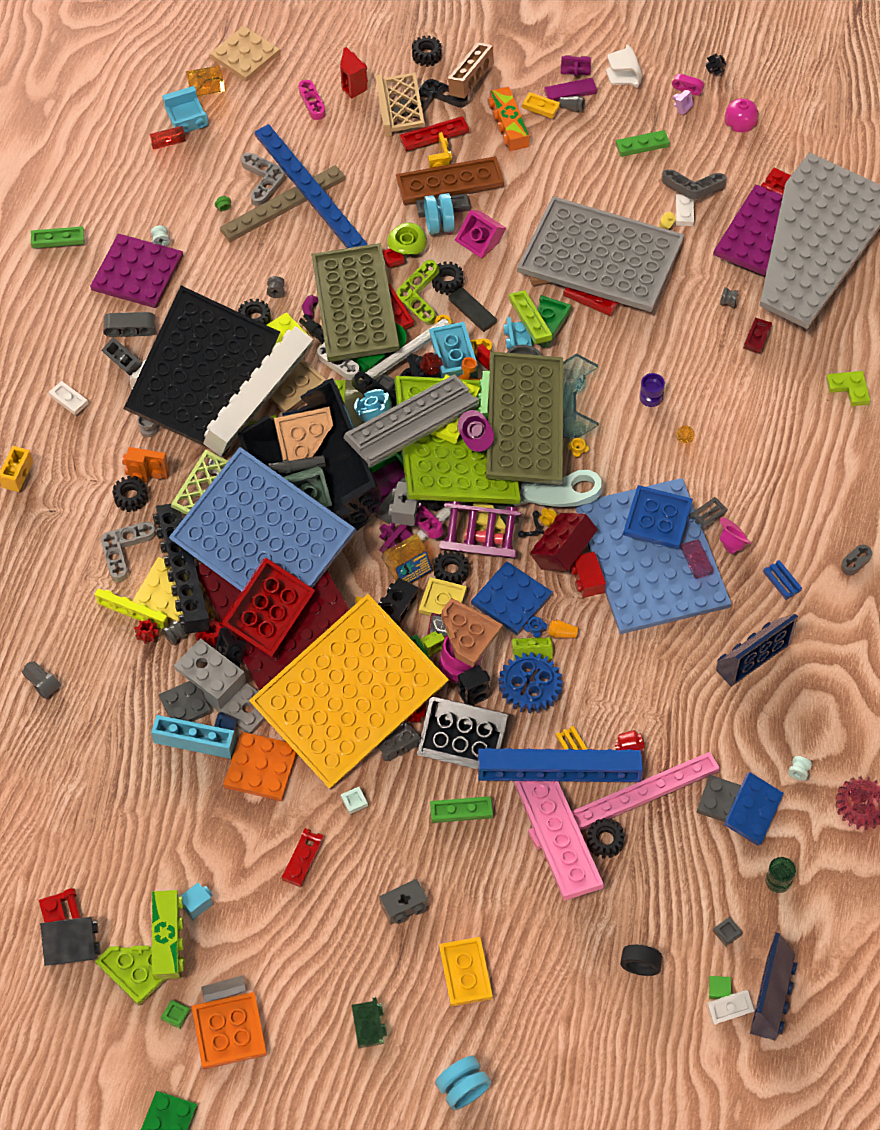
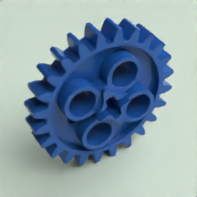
[498,652,563,713]

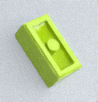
[512,637,553,661]

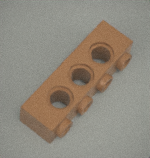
[448,42,494,99]

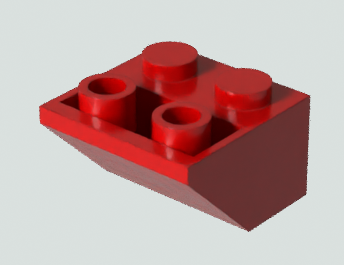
[340,47,368,99]

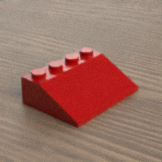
[220,557,315,657]

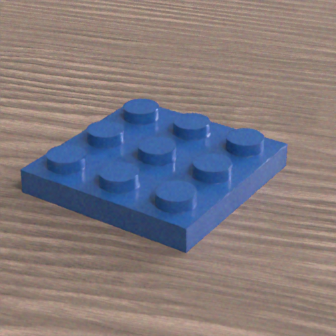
[623,485,693,549]
[471,561,553,635]

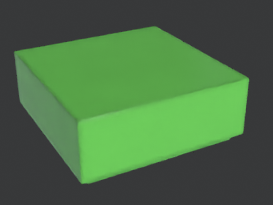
[709,976,731,999]
[161,999,191,1029]

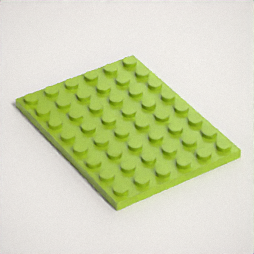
[394,376,521,504]

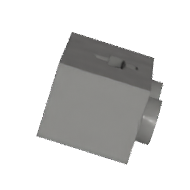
[388,482,420,526]

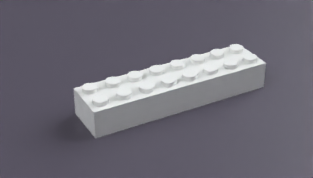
[203,326,313,457]

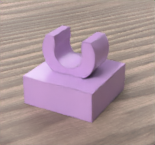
[672,90,694,115]

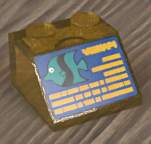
[381,533,434,584]

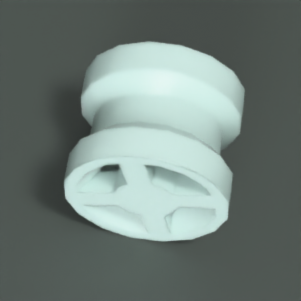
[151,225,170,246]
[788,756,812,781]

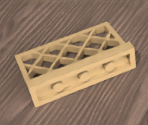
[375,72,425,137]

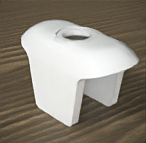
[606,44,642,88]

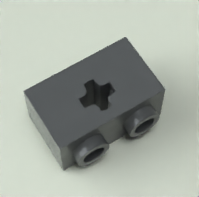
[101,337,142,376]
[379,879,428,925]

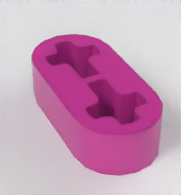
[672,74,705,95]

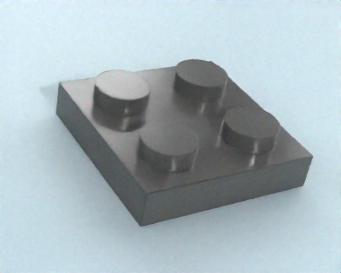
[158,681,211,722]
[696,774,741,822]

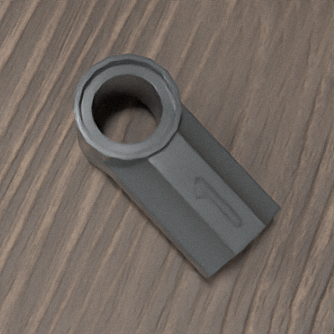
[21,661,61,699]

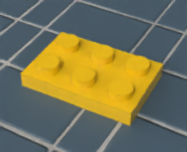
[439,937,493,1007]

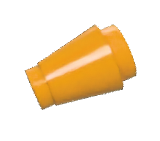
[548,619,578,638]

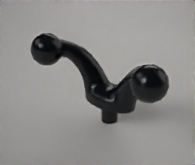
[518,511,544,538]

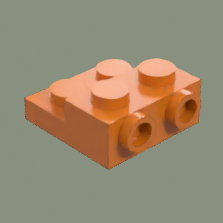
[122,447,169,483]

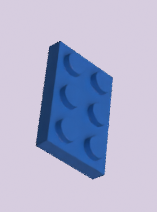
[723,772,784,846]

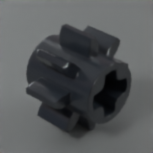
[705,53,726,75]

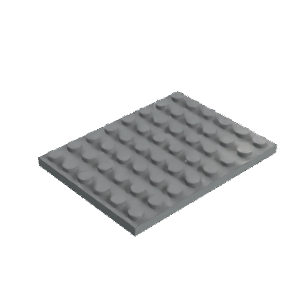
[517,196,684,312]

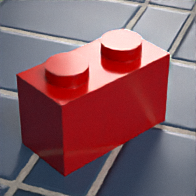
[570,551,606,598]

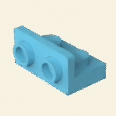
[504,317,532,349]

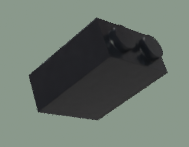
[40,917,101,966]

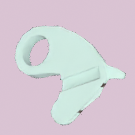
[514,470,602,507]

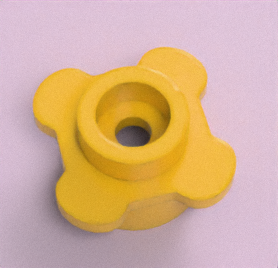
[567,438,589,457]
[539,508,557,527]

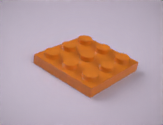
[223,731,297,801]
[191,992,267,1070]

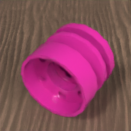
[439,636,483,683]

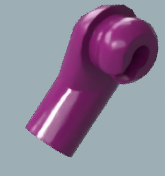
[302,295,318,319]

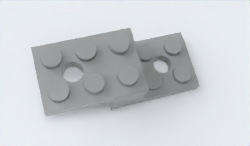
[174,638,266,734]

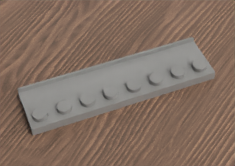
[344,374,479,467]

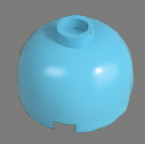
[354,389,392,423]

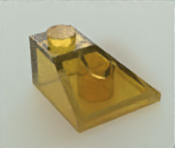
[185,65,225,97]

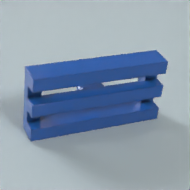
[763,560,802,600]

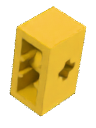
[0,446,33,492]

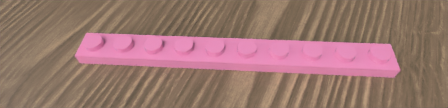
[528,752,719,850]

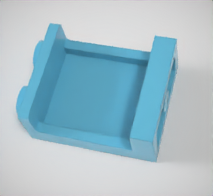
[162,86,209,135]

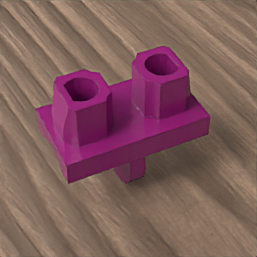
[560,55,591,76]
[379,523,413,556]

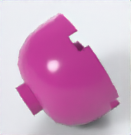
[724,98,759,132]

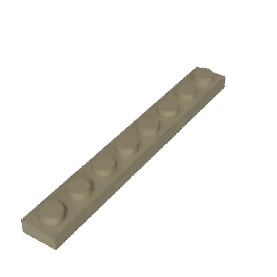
[220,165,345,242]

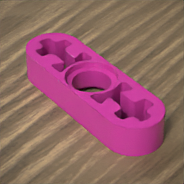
[299,80,325,120]
[415,502,444,539]

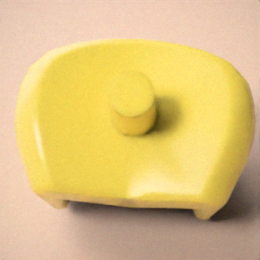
[659,212,676,230]

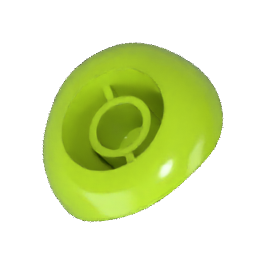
[387,222,427,254]

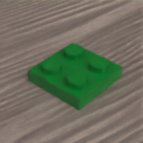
[141,1091,198,1130]

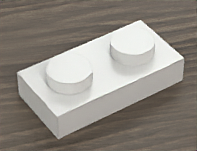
[676,194,694,226]
[49,381,88,416]
[706,990,754,1025]

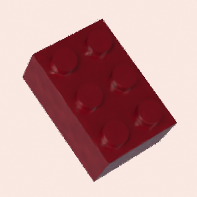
[529,513,598,571]

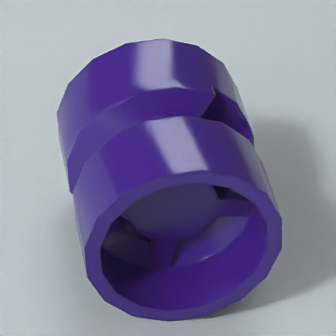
[639,373,665,407]

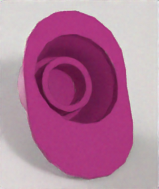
[720,517,751,554]

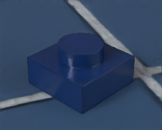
[214,712,239,732]

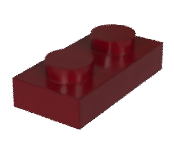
[743,317,772,354]

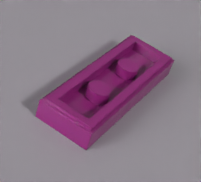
[544,77,597,102]

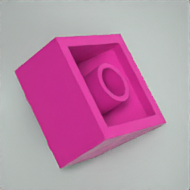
[455,210,506,258]

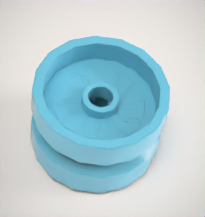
[424,193,454,235]
[435,1056,492,1110]

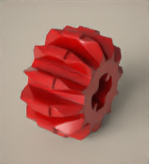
[195,618,225,649]

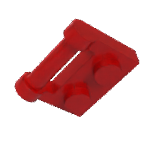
[39,888,81,923]

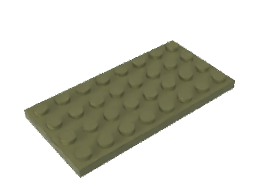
[311,243,400,362]
[486,351,563,484]

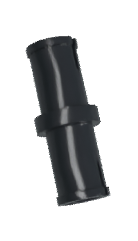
[299,314,325,344]

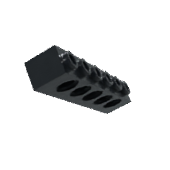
[378,578,419,626]

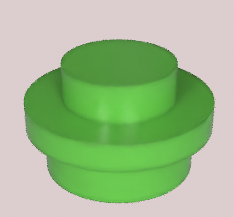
[214,196,232,211]

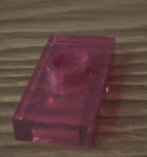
[680,539,713,579]

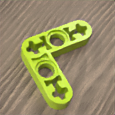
[397,260,440,325]

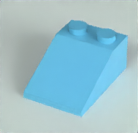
[429,322,478,378]

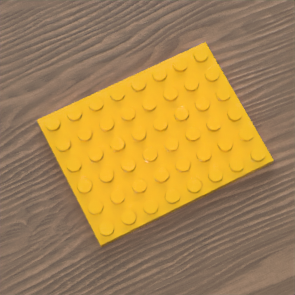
[249,594,449,789]

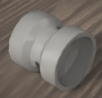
[138,417,158,437]

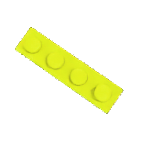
[94,588,169,630]

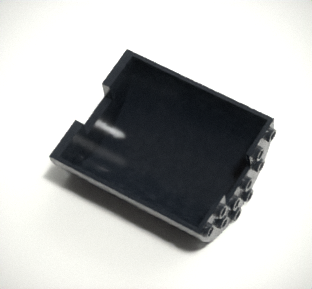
[237,378,382,531]

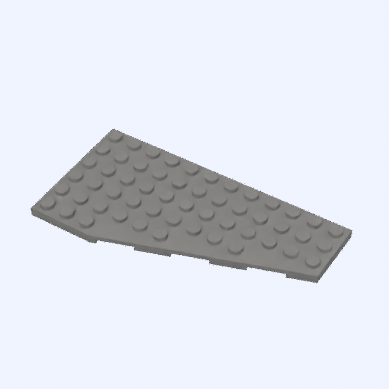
[759,152,880,329]

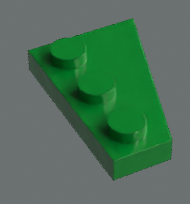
[531,295,572,347]

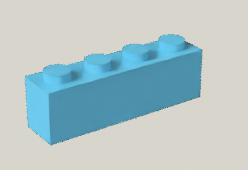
[151,715,236,759]

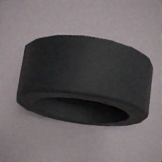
[620,944,663,976]

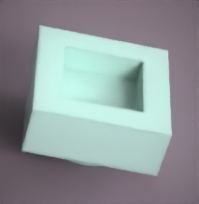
[341,787,368,815]

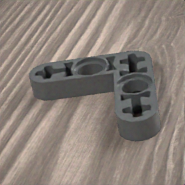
[662,169,727,199]

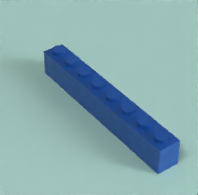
[477,748,643,782]

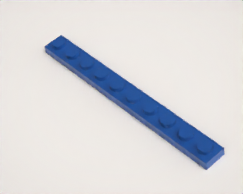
[254,124,367,248]

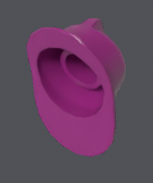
[458,410,494,452]

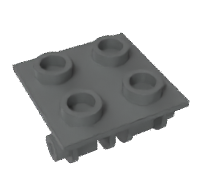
[377,721,421,761]

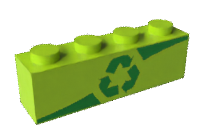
[152,890,184,980]

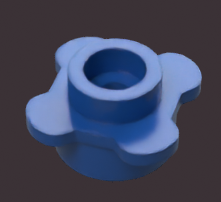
[524,616,547,638]

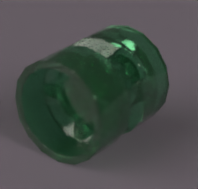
[765,857,796,893]

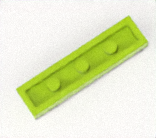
[508,290,552,344]

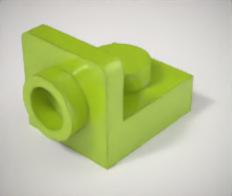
[420,631,445,656]

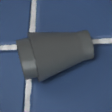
[559,96,585,113]

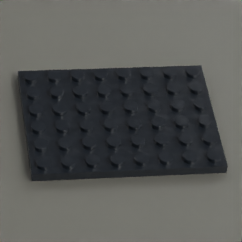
[123,285,280,456]

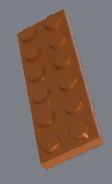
[396,156,504,205]

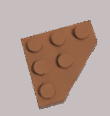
[441,598,503,667]

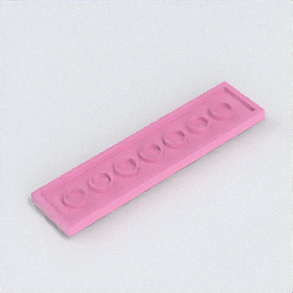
[513,781,603,901]

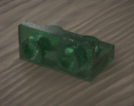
[351,997,387,1049]

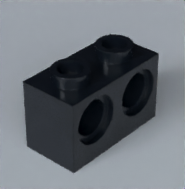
[458,665,490,705]

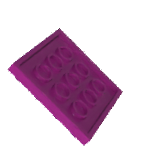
[90,233,183,308]

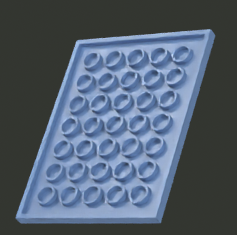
[169,447,357,591]
[574,478,731,634]

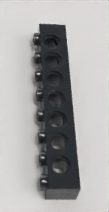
[153,503,209,634]

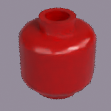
[614,730,646,754]

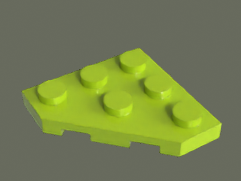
[95,945,185,1006]

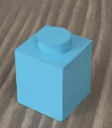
[180,882,213,920]

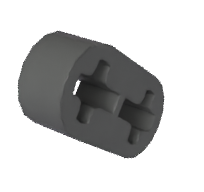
[841,545,872,575]

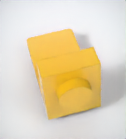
[428,133,452,168]

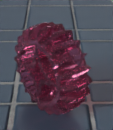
[835,776,880,831]

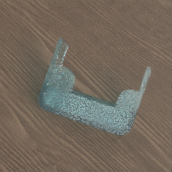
[563,353,599,438]

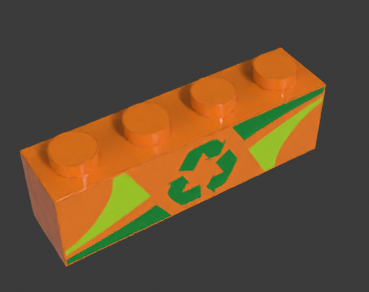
[487,86,529,151]

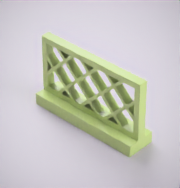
[171,450,228,515]

